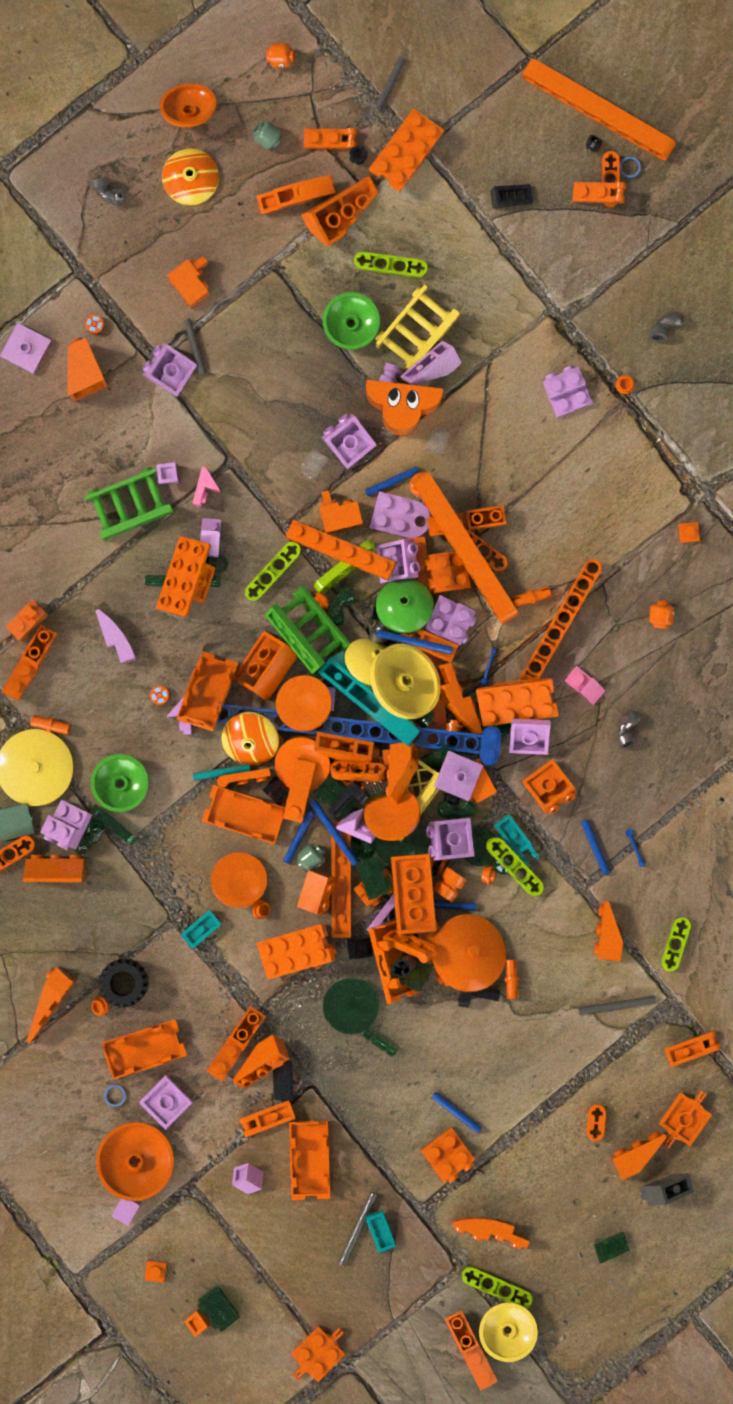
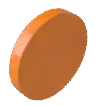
[276,675,332,732]
[275,736,331,791]
[364,789,421,841]
[211,852,267,908]

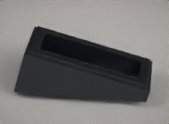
[490,184,533,209]

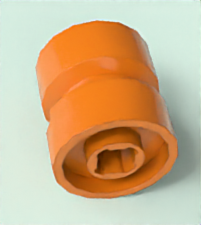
[433,867,467,902]

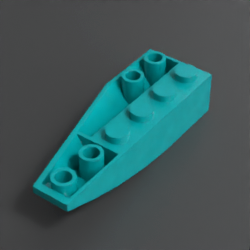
[318,649,420,746]

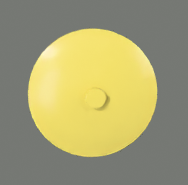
[370,644,441,719]
[0,729,74,806]

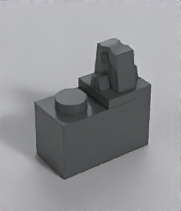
[639,1173,694,1205]

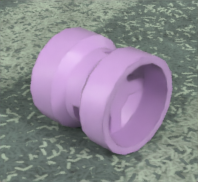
[379,363,403,383]

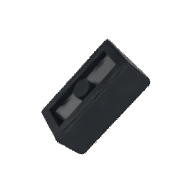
[273,1061,294,1101]

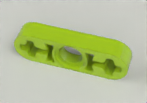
[661,917,691,972]

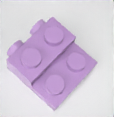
[142,343,197,397]
[542,365,593,418]
[321,414,377,469]
[376,539,420,583]
[423,595,476,646]
[509,719,551,755]
[40,800,92,850]
[426,818,474,861]

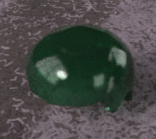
[351,836,376,861]

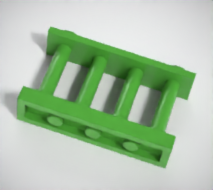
[84,467,174,541]
[264,585,350,674]

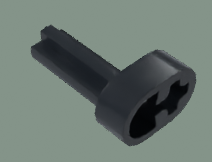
[328,781,371,818]
[391,955,420,979]
[458,988,500,1008]

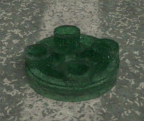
[463,828,499,866]

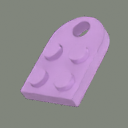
[369,491,430,539]

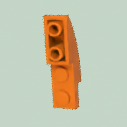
[256,175,336,215]
[427,505,507,537]
[2,624,57,702]
[438,662,482,734]
[206,1006,266,1082]
[452,1216,530,1250]
[445,1310,498,1391]

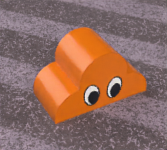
[366,380,443,436]

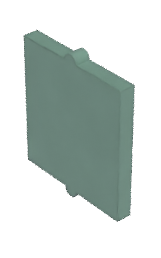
[0,803,35,841]

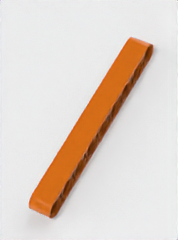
[521,59,676,161]
[411,471,519,625]
[518,559,602,680]

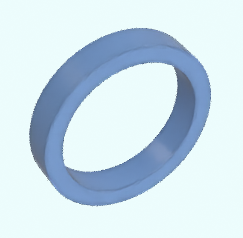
[620,157,641,178]
[104,1085,126,1107]

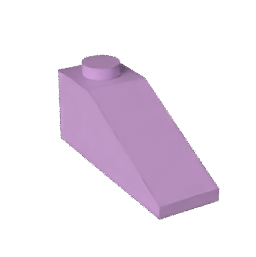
[400,341,462,385]

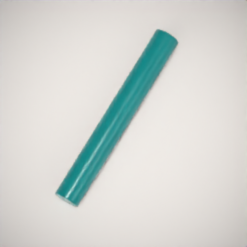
[193,765,251,781]

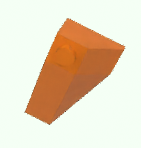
[301,176,378,246]
[26,966,77,1044]

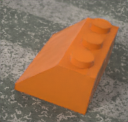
[234,631,298,701]
[23,855,86,882]

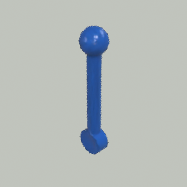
[481,647,496,686]
[625,829,646,867]

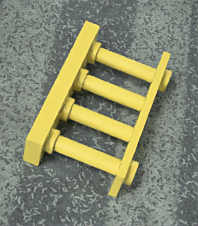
[376,284,460,371]

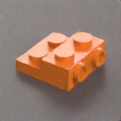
[425,552,471,594]
[522,759,577,815]
[421,1127,475,1183]

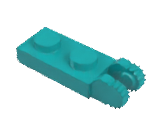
[493,814,540,867]

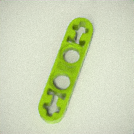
[354,252,427,278]
[314,540,377,594]
[245,542,301,602]
[486,837,544,896]
[461,1266,532,1308]

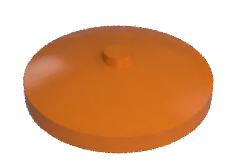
[432,914,506,992]
[96,1122,174,1201]

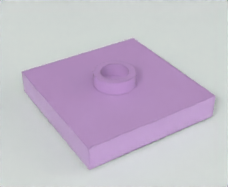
[0,323,52,374]
[434,751,483,801]
[139,1074,193,1130]

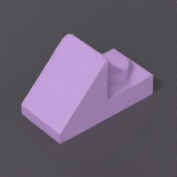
[200,518,221,558]
[167,697,193,735]
[336,809,375,843]

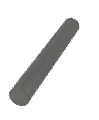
[375,56,406,111]
[184,318,206,375]

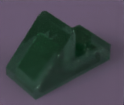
[594,1232,630,1263]

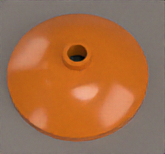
[160,83,217,128]

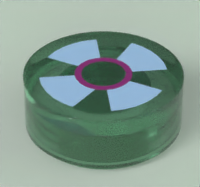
[494,856,513,874]

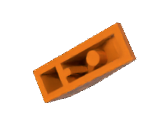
[314,732,374,762]
[283,758,317,823]

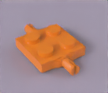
[658,1090,712,1149]
[291,1326,346,1382]

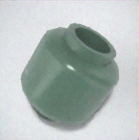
[252,121,281,149]
[297,844,326,872]

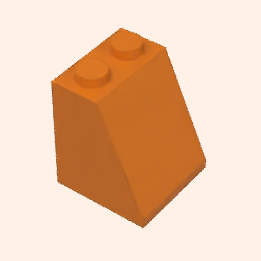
[68,337,108,401]

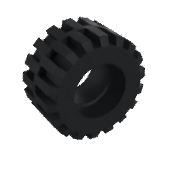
[98,958,149,1008]

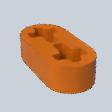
[586,1104,606,1141]

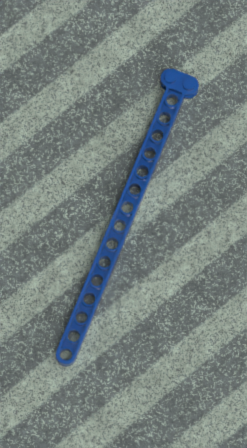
[217,704,501,765]

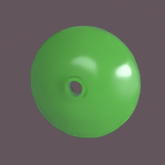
[323,292,380,350]
[376,579,434,634]
[91,754,149,812]

